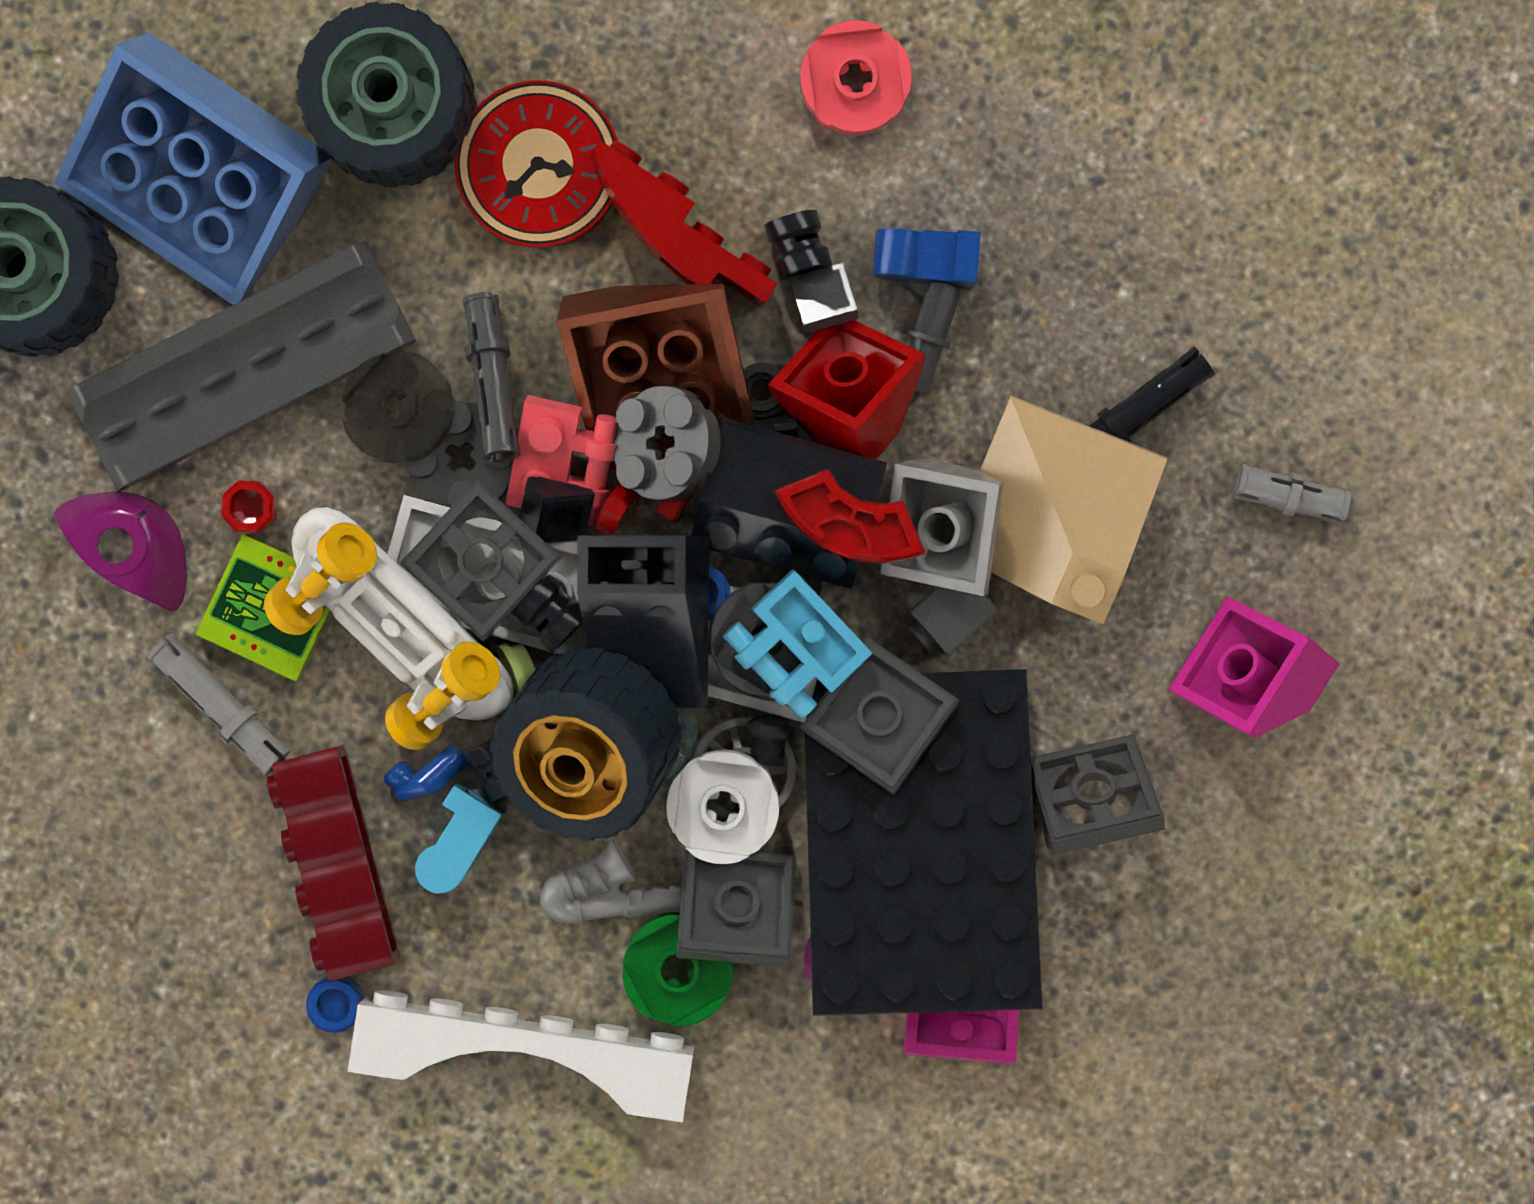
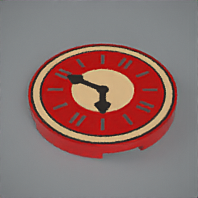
[454,80,618,248]

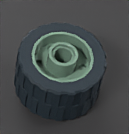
[296,2,477,188]
[0,176,119,357]

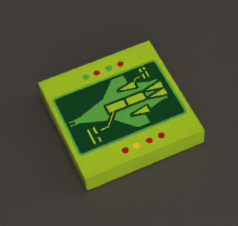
[195,533,332,682]

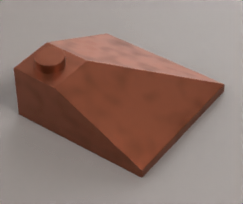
[556,284,757,471]

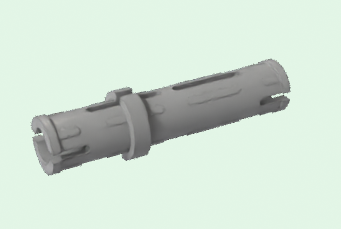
[147,633,291,776]

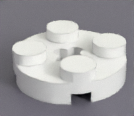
[666,749,780,864]

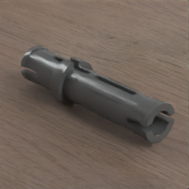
[463,292,520,462]

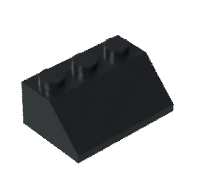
[691,417,887,589]

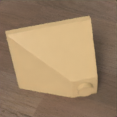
[979,395,1167,625]

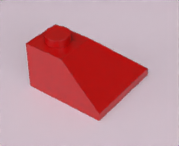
[768,320,925,459]

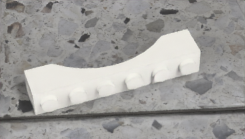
[347,990,694,1123]

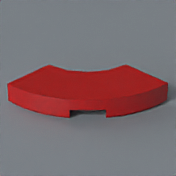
[775,469,925,564]

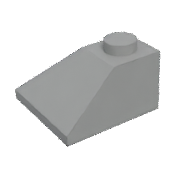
[880,458,1004,596]

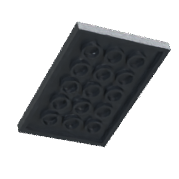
[805,669,1042,1016]

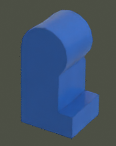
[873,228,981,289]

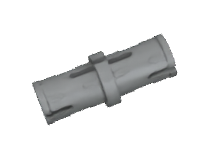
[1232,464,1351,525]

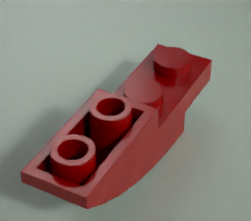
[591,140,778,307]

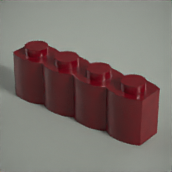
[267,745,400,982]

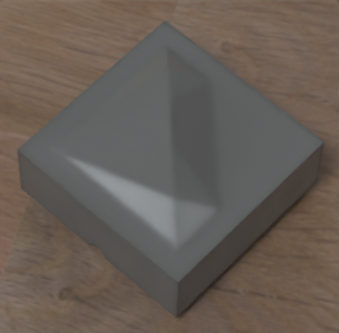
[789,263,859,334]

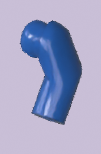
[384,744,468,801]

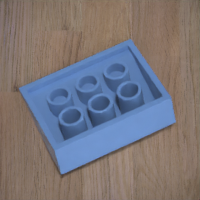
[54,32,332,305]

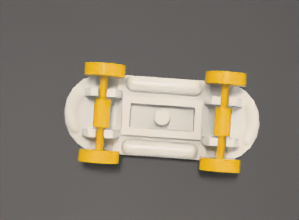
[264,507,514,750]

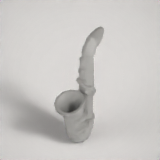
[540,839,681,924]

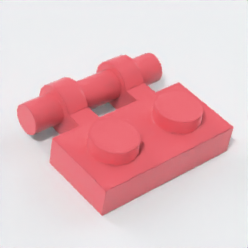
[505,395,618,526]

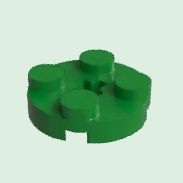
[622,913,734,1026]

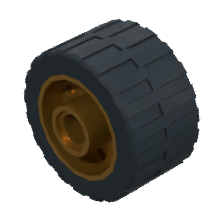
[490,647,682,841]

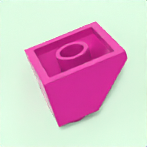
[1168,596,1340,739]

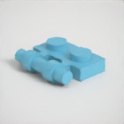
[723,570,873,719]

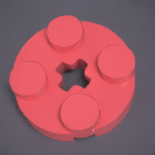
[800,20,912,136]

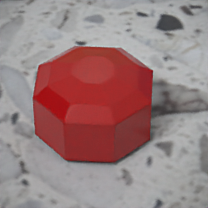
[221,480,278,534]

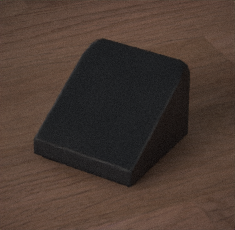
[519,476,595,543]

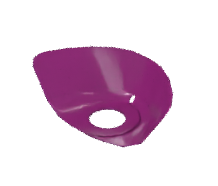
[54,491,187,611]

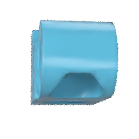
[415,783,506,894]

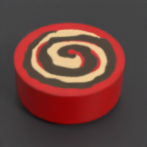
[595,484,641,536]

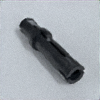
[1089,346,1215,443]

